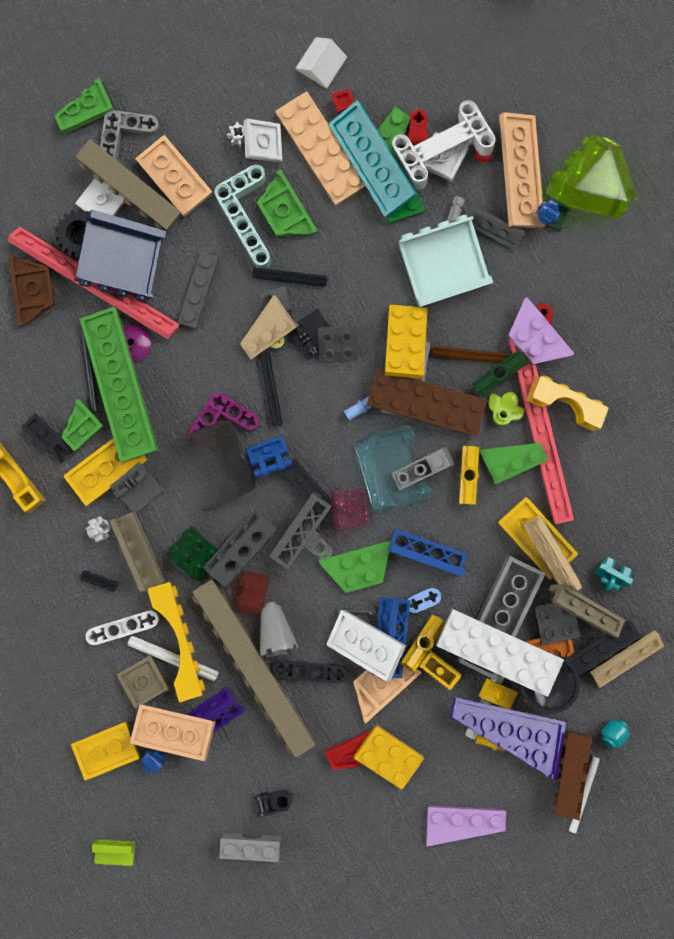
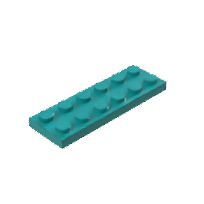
[328,100,417,218]

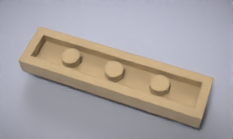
[590,630,664,688]

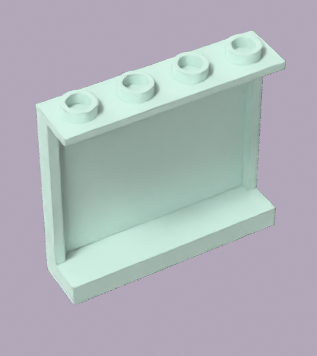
[398,214,493,307]

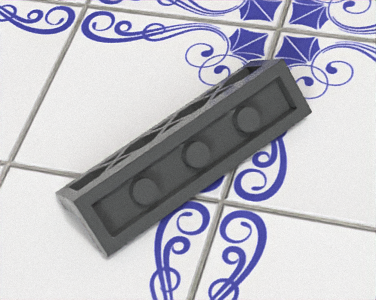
[269,492,332,570]

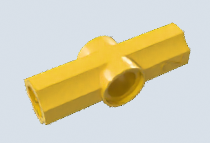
[459,446,479,505]
[400,615,445,673]

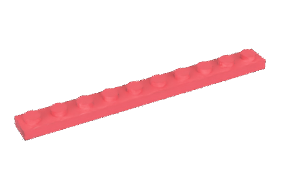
[8,227,180,340]
[509,339,574,525]

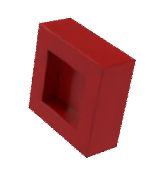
[332,88,354,114]

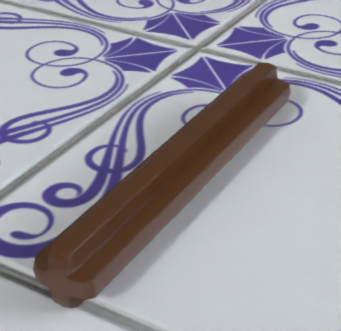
[432,346,507,363]

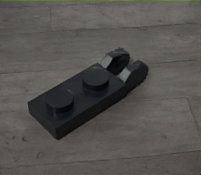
[22,413,73,463]

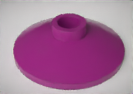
[123,325,152,363]

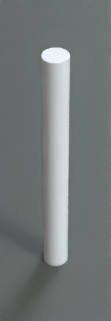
[569,756,600,833]

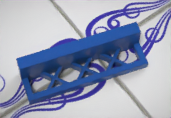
[387,529,467,577]
[372,597,410,678]

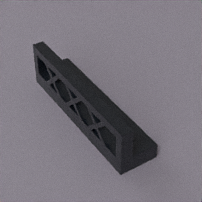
[567,620,641,678]

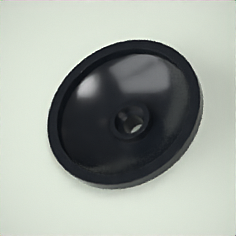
[520,654,580,714]

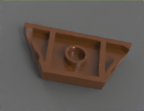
[8,254,55,328]

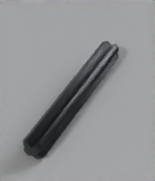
[253,267,327,287]
[260,352,283,427]

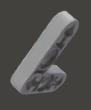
[100,110,160,160]

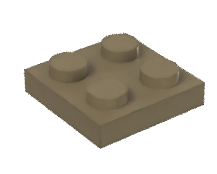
[116,655,170,708]

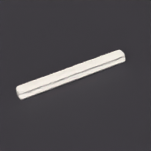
[128,636,218,681]

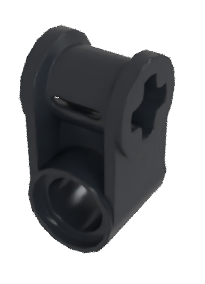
[254,789,293,817]

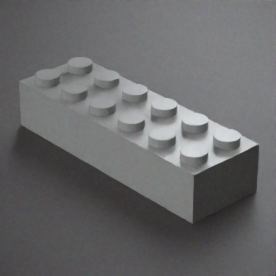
[457,556,546,680]

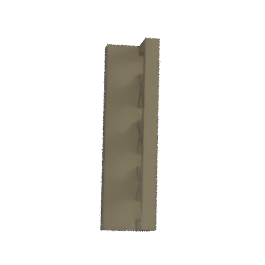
[110,512,165,592]
[549,584,625,638]

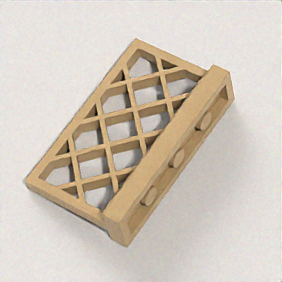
[523,515,582,590]

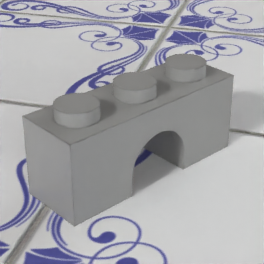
[219,832,281,862]

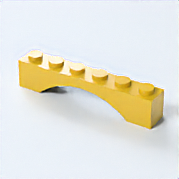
[147,582,205,703]

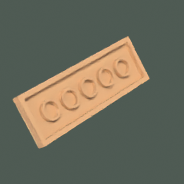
[275,91,366,206]
[499,112,545,229]

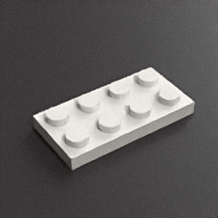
[326,610,406,681]

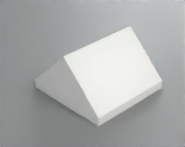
[296,37,347,89]

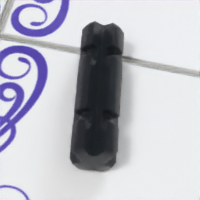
[80,570,118,592]

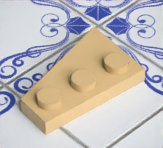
[240,295,297,359]

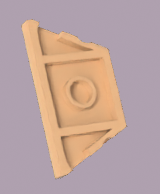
[353,667,421,723]

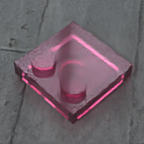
[330,487,370,530]

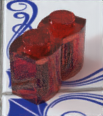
[235,571,269,614]

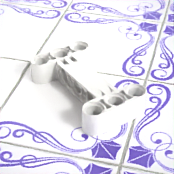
[392,100,495,190]

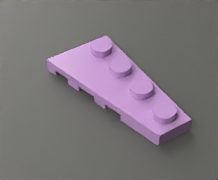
[426,805,506,847]

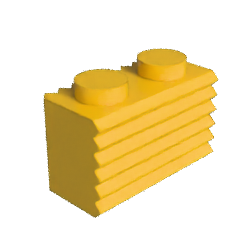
[419,650,462,690]

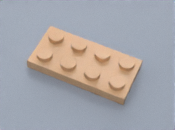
[135,135,213,217]
[130,704,215,761]

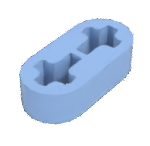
[407,588,441,613]

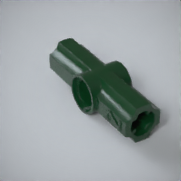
[472,349,529,397]

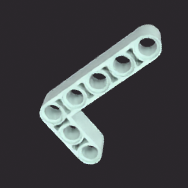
[215,165,271,269]

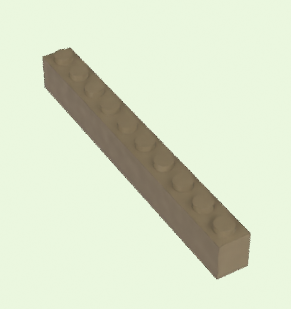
[192,579,316,758]

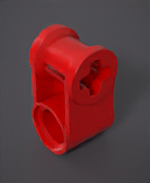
[408,109,428,146]

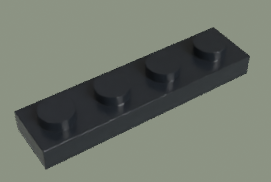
[281,459,346,528]

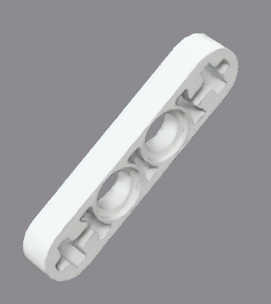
[86,610,160,645]

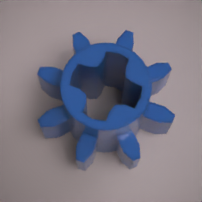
[536,200,560,225]
[141,749,165,774]

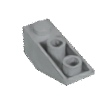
[391,448,455,491]

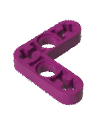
[189,393,260,443]

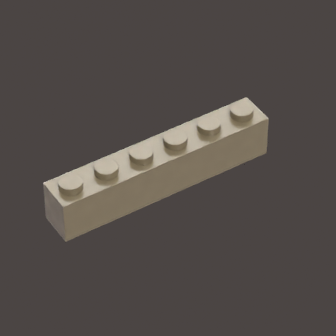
[75,139,182,233]

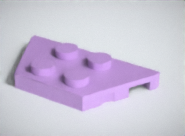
[508,297,574,365]

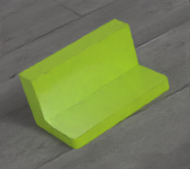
[92,839,135,866]

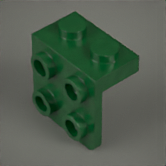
[166,525,219,582]

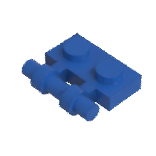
[246,436,292,478]

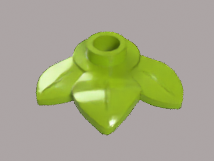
[488,392,525,426]

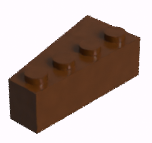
[554,731,592,821]

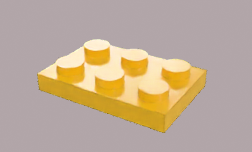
[71,721,140,781]
[354,725,424,790]

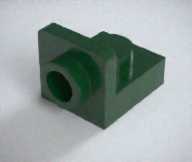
[545,199,571,232]

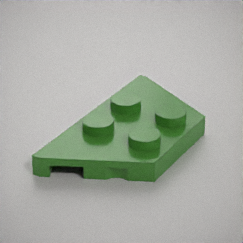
[257,169,318,237]
[318,541,390,593]

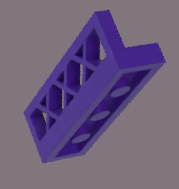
[187,687,244,733]

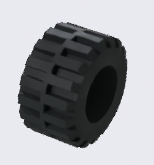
[55,209,89,261]

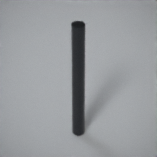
[81,336,99,412]

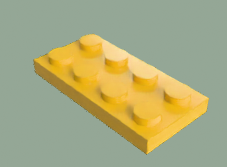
[385,305,427,379]
[63,438,149,507]
[497,497,578,580]

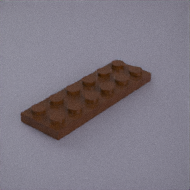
[366,368,487,437]

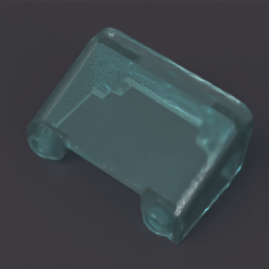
[356,424,432,513]

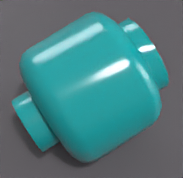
[600,719,630,749]

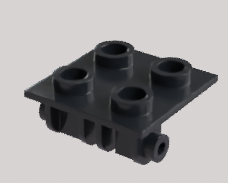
[289,308,331,361]

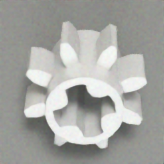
[227,122,245,148]
[86,516,111,542]

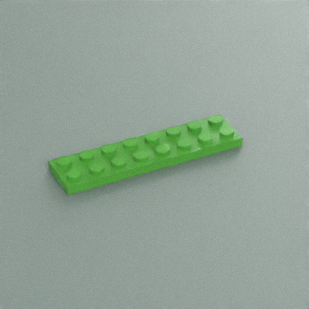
[80,306,158,463]

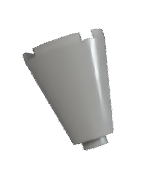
[260,602,299,657]

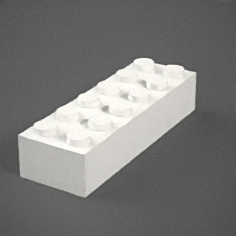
[436,609,564,697]

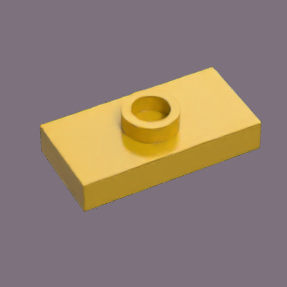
[479,678,518,709]

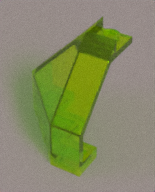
[546,133,637,219]

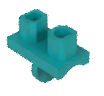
[593,557,633,592]

